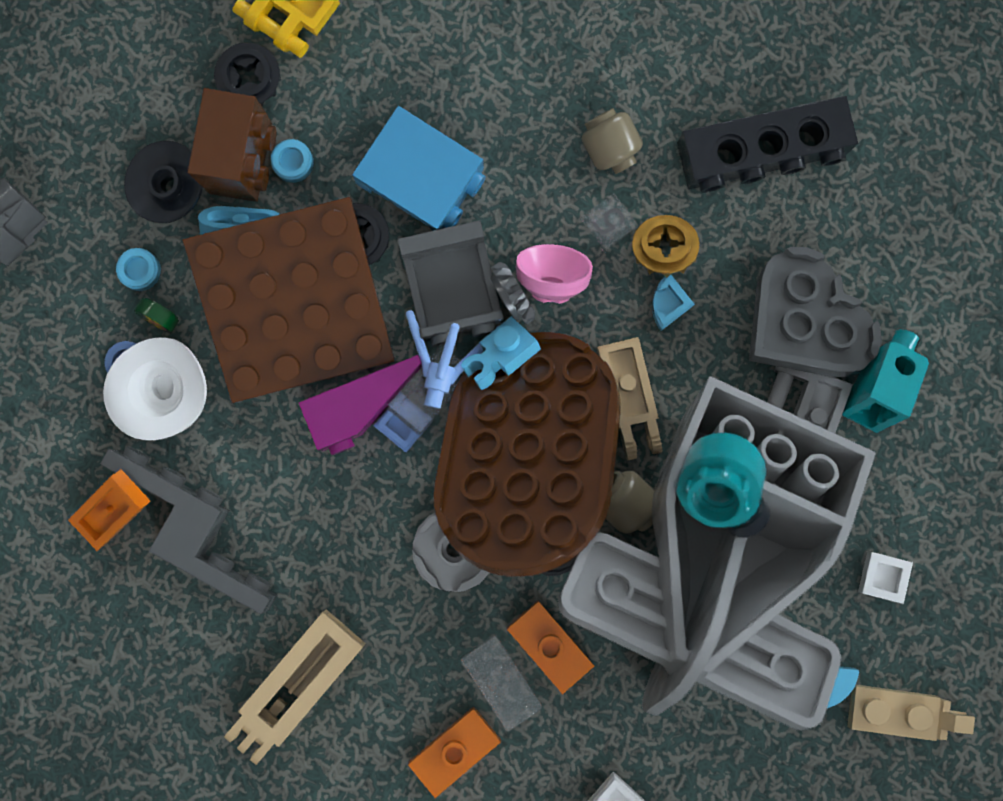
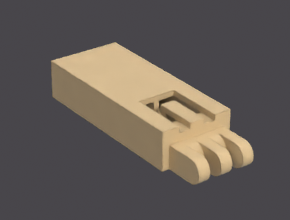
[224,609,366,765]

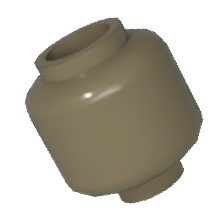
[581,108,643,174]
[605,471,655,534]

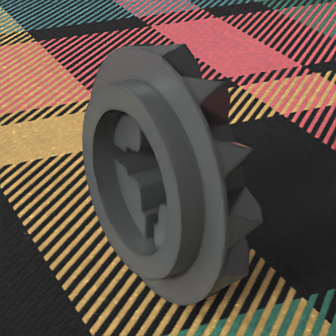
[490,262,535,325]

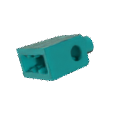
[842,329,929,433]

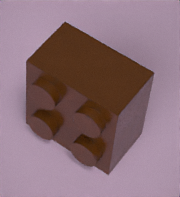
[188,88,277,202]

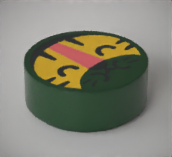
[134,298,179,334]

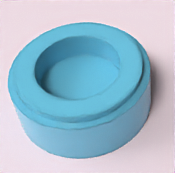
[271,139,314,183]
[116,248,161,291]

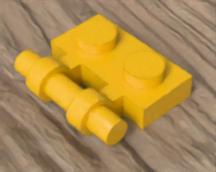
[233,0,340,58]

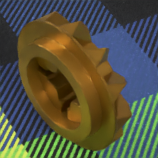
[632,215,700,278]

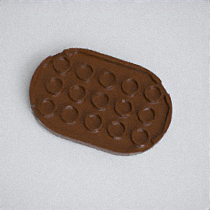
[434,332,621,577]

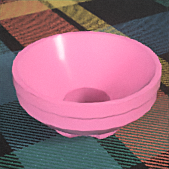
[516,244,593,304]

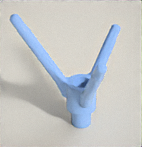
[406,310,499,409]

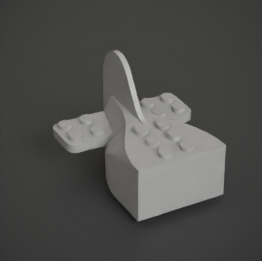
[558,376,876,731]

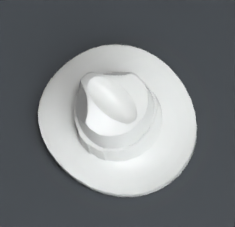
[103,337,207,440]

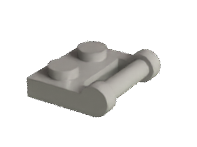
[767,366,853,433]

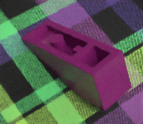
[299,355,422,456]

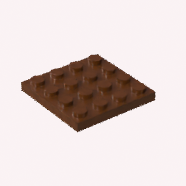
[182,197,395,403]

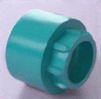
[677,433,766,528]

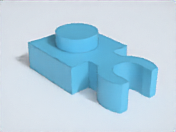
[461,316,541,390]

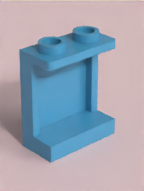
[352,105,486,231]

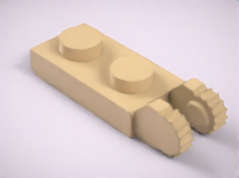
[596,337,662,461]

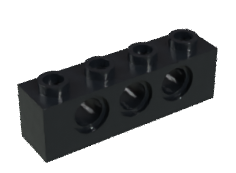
[677,96,858,193]

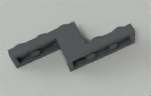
[100,446,278,615]

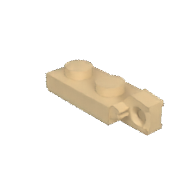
[847,685,975,741]

